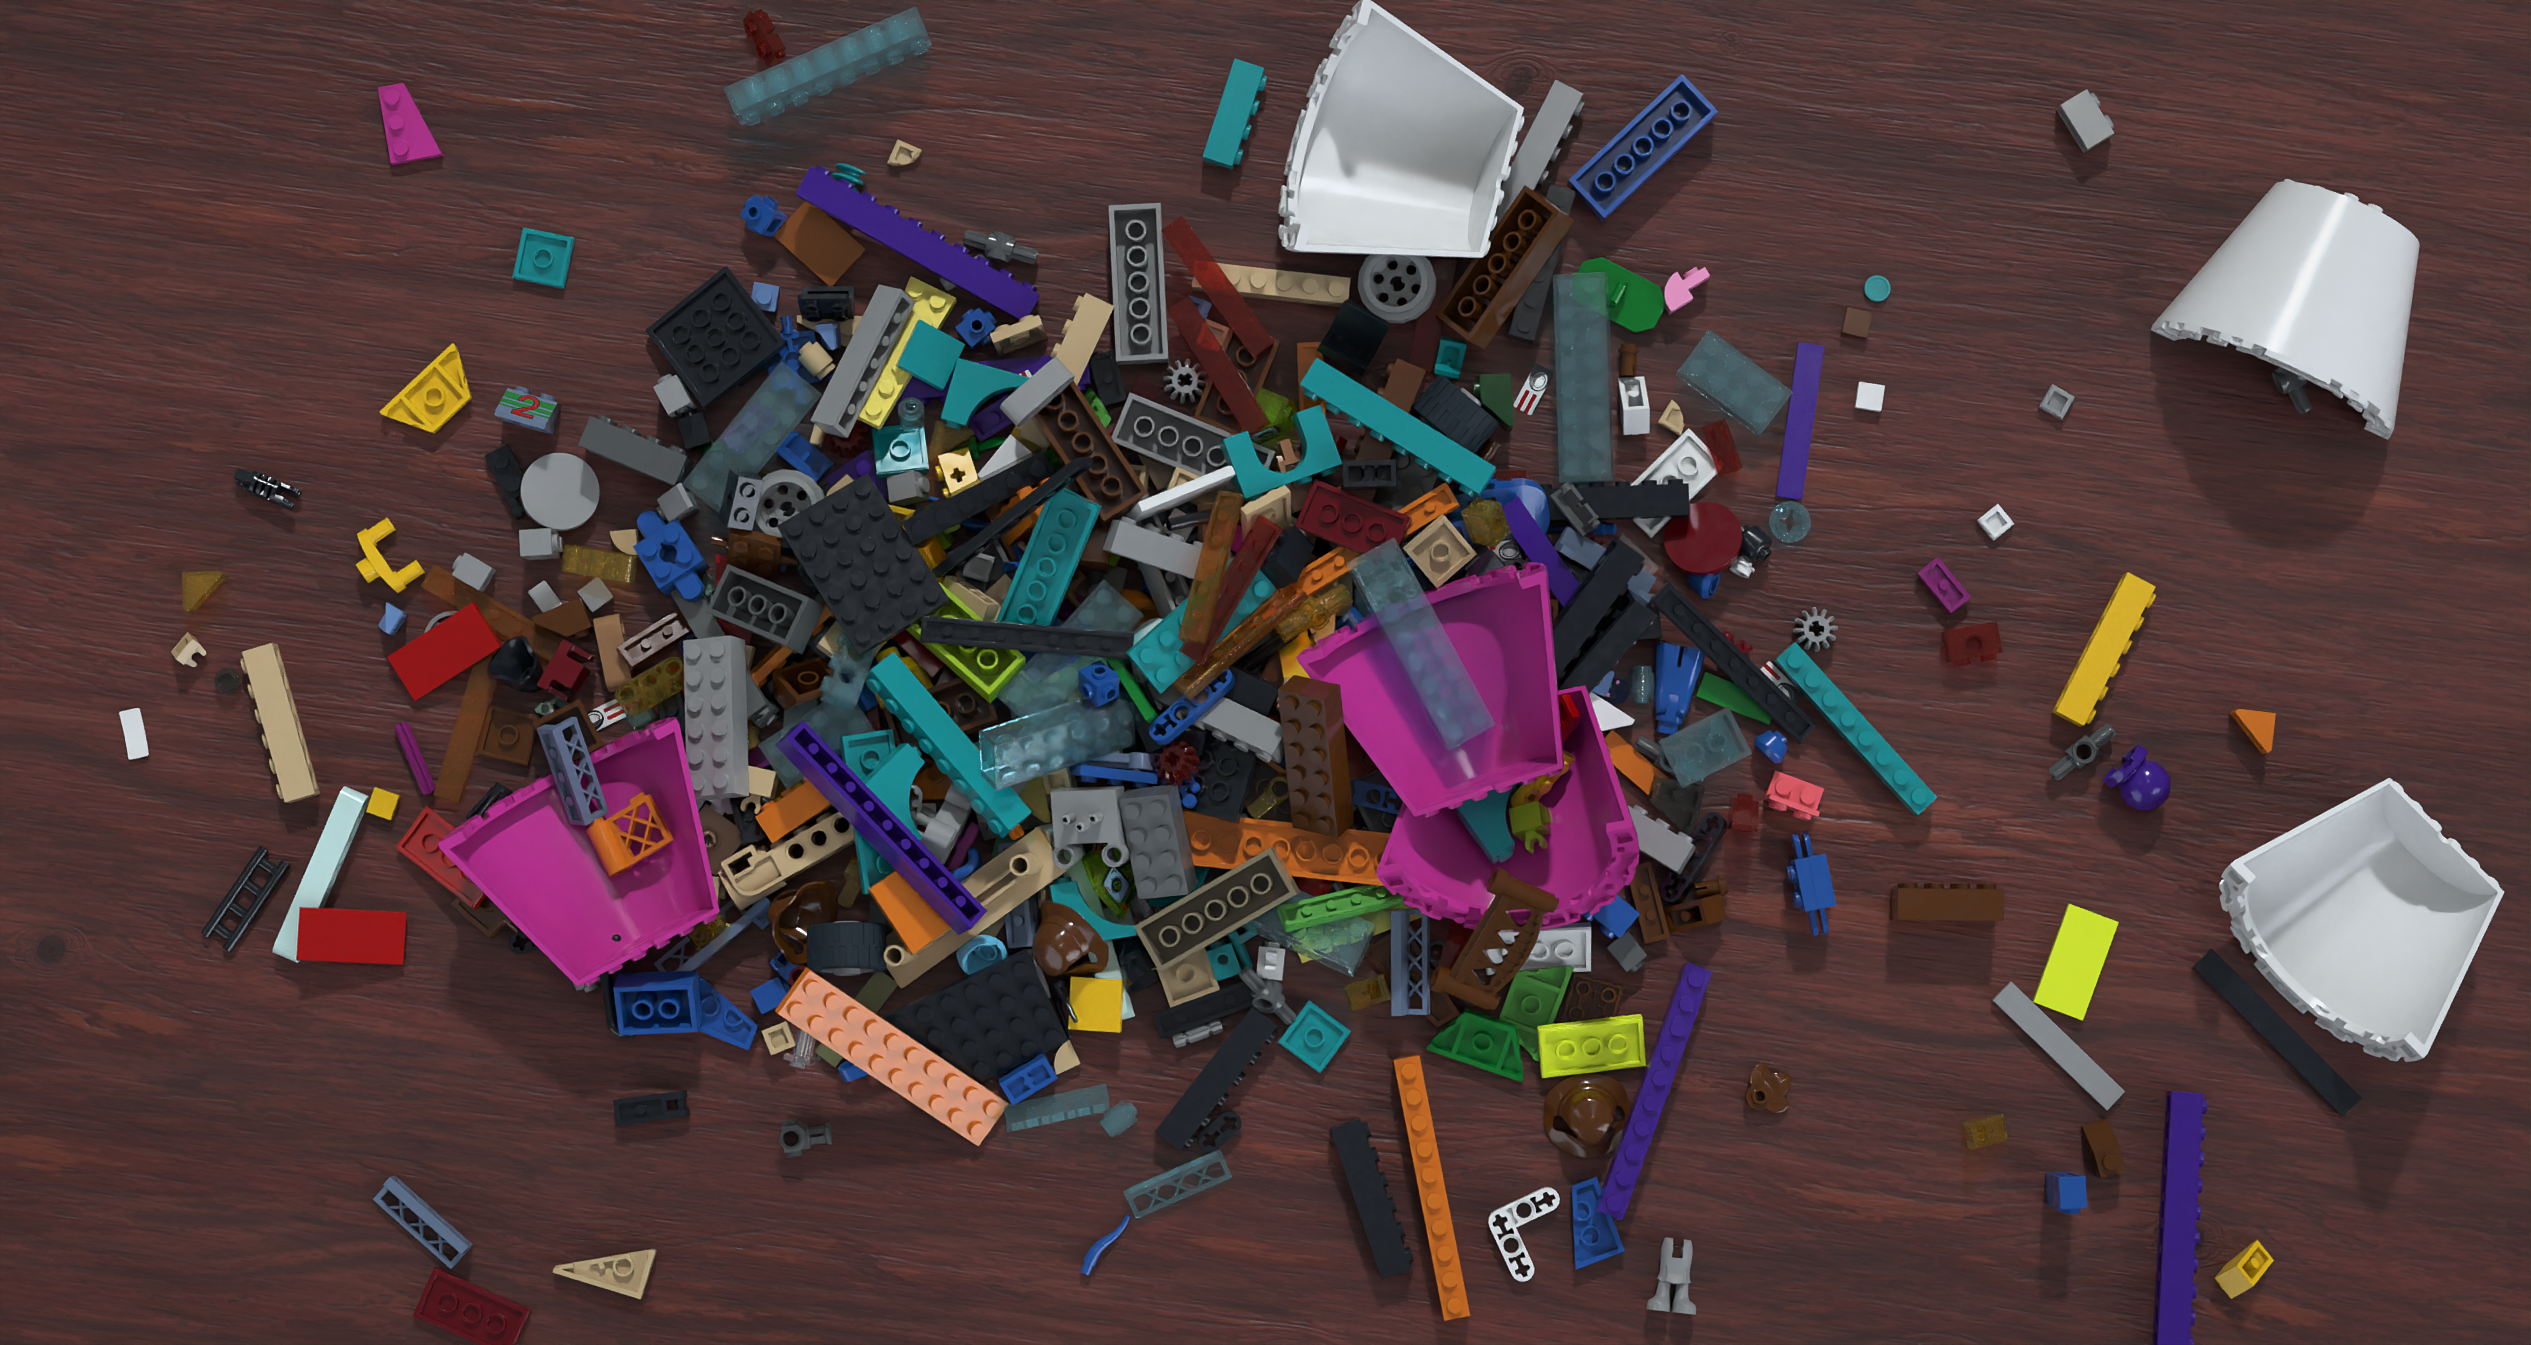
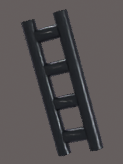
[201,845,290,952]

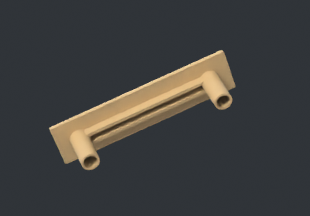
[884,827,1068,988]

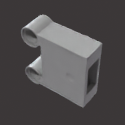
[915,783,972,865]
[1050,786,1130,869]

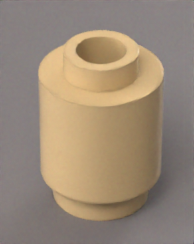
[798,341,836,381]

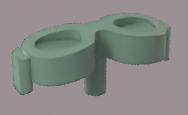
[703,574,717,603]
[535,690,572,716]

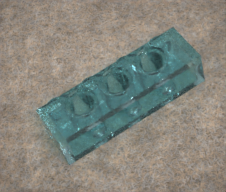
[820,630,877,712]

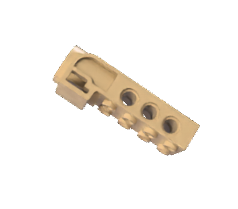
[718,812,855,910]

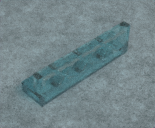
[1004,1083,1112,1133]
[1123,1148,1232,1219]

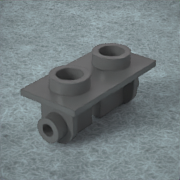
[1549,482,1600,537]

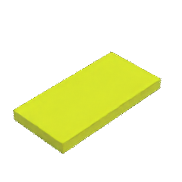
[2032,904,2119,1021]
[1537,1014,1646,1078]

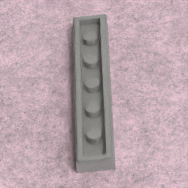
[1992,981,2125,1110]

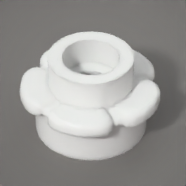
[1730,556,1755,578]

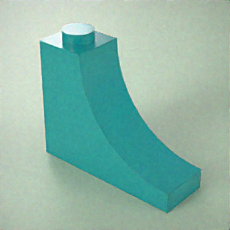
[941,358,1030,430]
[862,743,925,841]
[1456,782,1522,865]
[1050,877,1138,941]

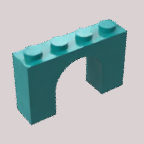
[1219,404,1342,502]

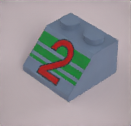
[494,386,562,435]

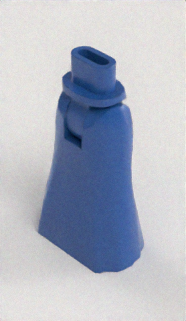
[1654,642,1705,735]

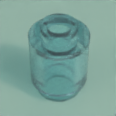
[898,397,925,433]
[1628,666,1655,704]
[1099,1100,1139,1138]

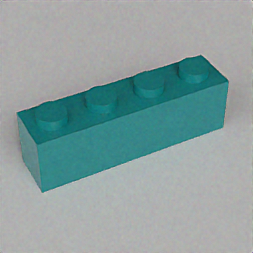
[1203,59,1268,170]

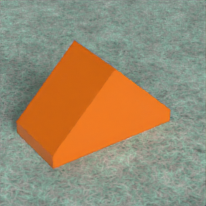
[2230,709,2276,754]

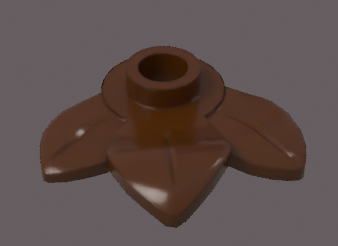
[1745,1062,1791,1113]

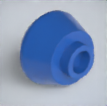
[1688,572,1721,599]
[1754,730,1788,764]

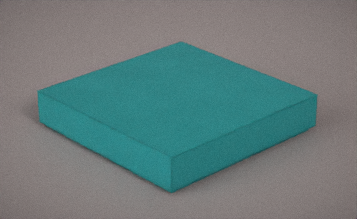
[512,227,575,289]
[896,319,965,391]
[872,423,929,478]
[1278,1000,1351,1073]

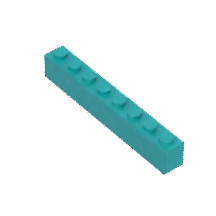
[1300,358,1497,497]
[1773,642,1937,816]
[864,652,1032,838]

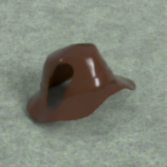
[767,881,838,965]
[1032,902,1109,977]
[1543,1073,1631,1159]

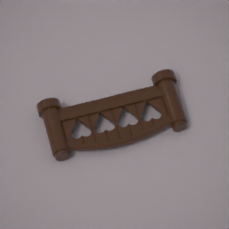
[1429,867,1559,1010]

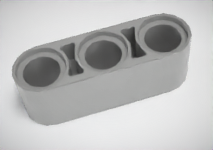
[1000,357,1075,427]

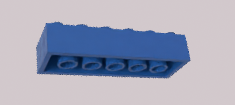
[1567,74,1718,222]

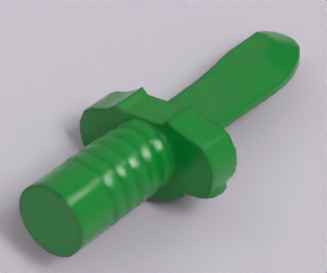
[952,437,1007,459]

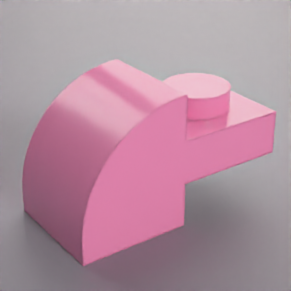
[1663,267,1710,315]

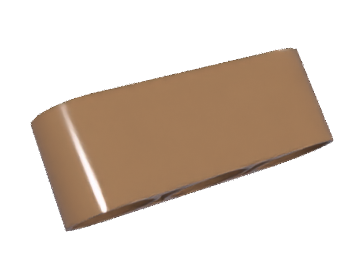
[594,613,635,692]

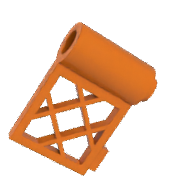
[586,792,674,878]

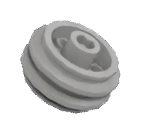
[1358,255,1437,324]
[753,469,825,548]

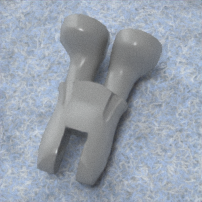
[1646,1237,1696,1315]

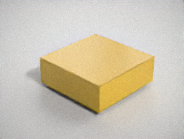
[366,787,401,820]

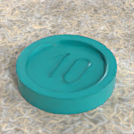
[1864,275,1890,302]

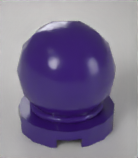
[2103,745,2171,811]

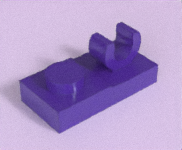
[969,392,1012,442]

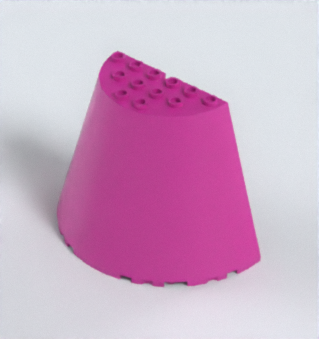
[1296,562,1564,818]
[1377,685,1639,932]
[437,717,720,987]

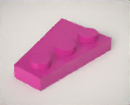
[378,83,444,165]

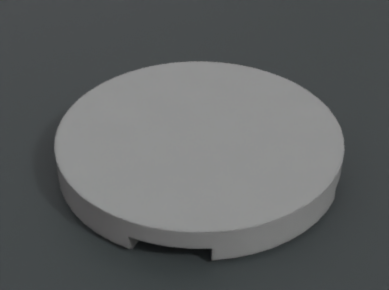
[520,453,600,531]

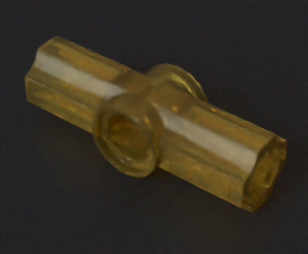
[1274,584,1353,643]

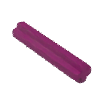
[394,722,436,796]

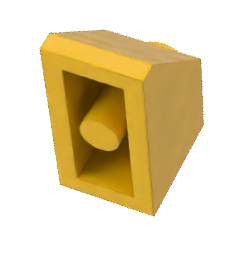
[2215,1240,2274,1299]

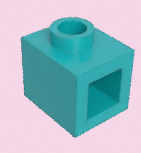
[1207,940,1241,981]

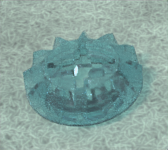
[1769,501,1811,543]

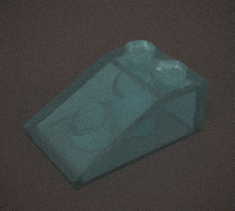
[1658,707,1752,788]

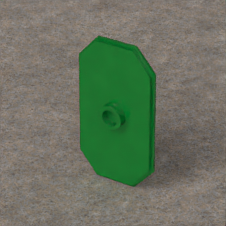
[1571,257,1666,333]

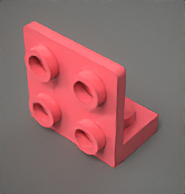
[1764,770,1824,821]

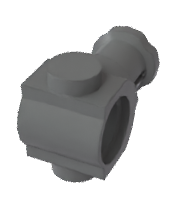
[779,1119,833,1158]

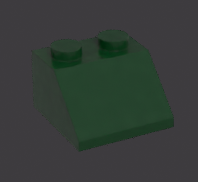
[1473,373,1514,431]

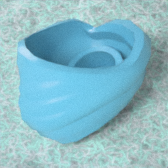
[956,935,1008,975]

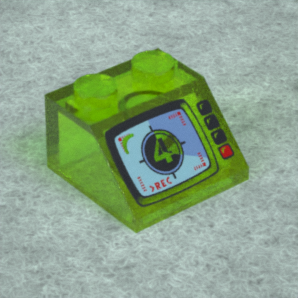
[1241,388,1299,445]
[1081,843,1137,920]

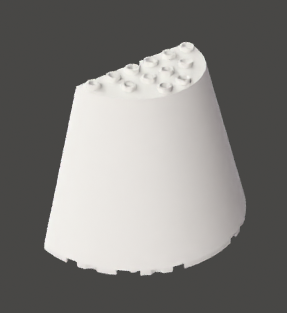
[1278,0,1524,258]
[2151,179,2420,439]
[2219,778,2504,1062]

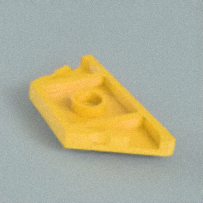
[380,343,472,434]

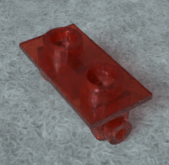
[743,9,786,66]
[1702,419,1743,477]

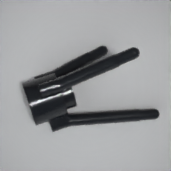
[466,782,513,819]
[1049,978,1078,1039]

